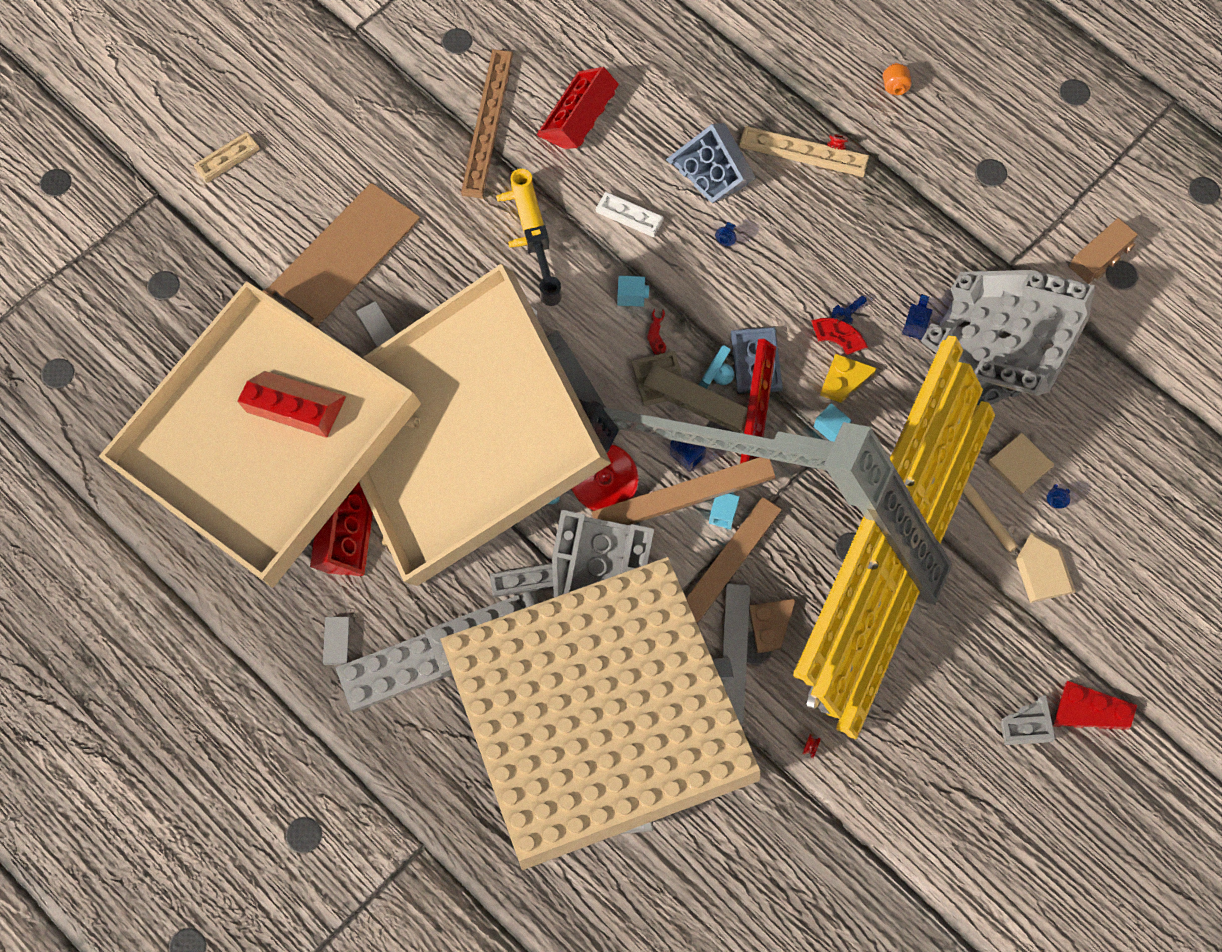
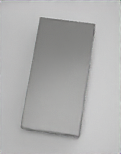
[323,617,350,665]

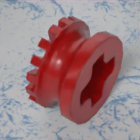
[827,134,848,150]
[802,734,821,759]

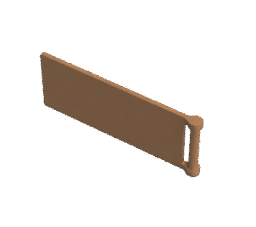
[262,183,420,328]

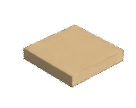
[988,433,1055,495]

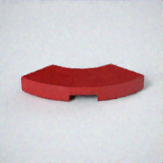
[811,318,868,355]

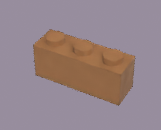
[1069,218,1138,284]

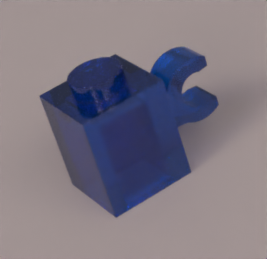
[902,294,933,340]
[670,440,706,472]

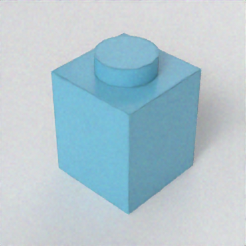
[617,276,649,307]
[814,403,852,442]
[709,492,740,530]

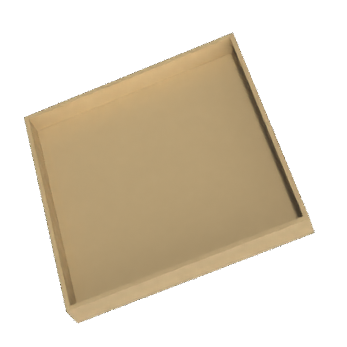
[359,264,611,586]
[99,281,421,588]
[440,557,760,870]

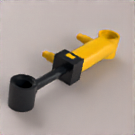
[496,169,562,306]

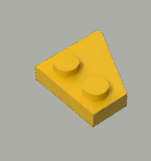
[820,354,876,403]

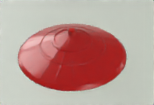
[572,445,638,511]

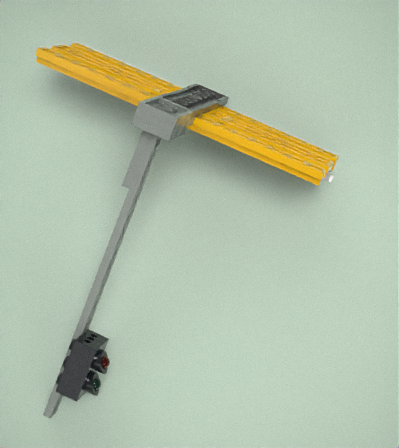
[578,335,995,739]

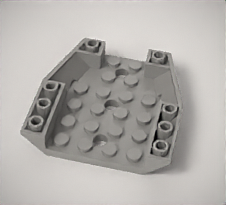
[921,270,1095,396]

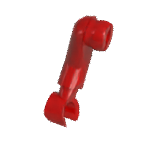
[647,308,667,355]

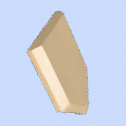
[1016,532,1076,603]

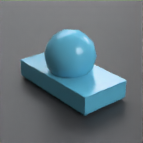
[698,345,734,389]

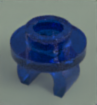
[715,222,737,246]
[1047,484,1071,509]

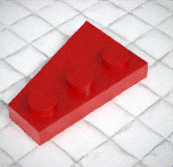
[1052,681,1137,730]

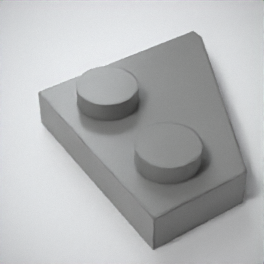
[1001,695,1055,745]

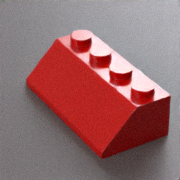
[537,66,619,149]
[237,371,346,438]
[310,482,373,576]

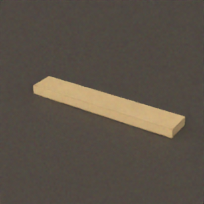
[739,126,869,177]

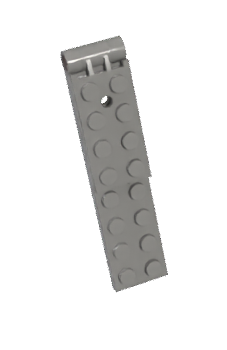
[336,591,539,713]

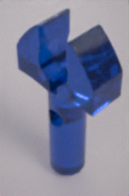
[831,295,867,325]

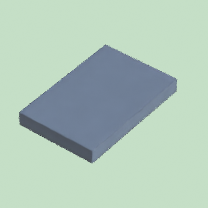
[731,327,783,394]

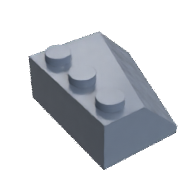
[666,123,756,203]

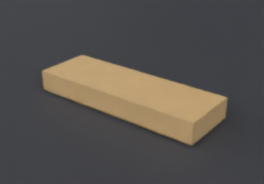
[193,131,260,183]

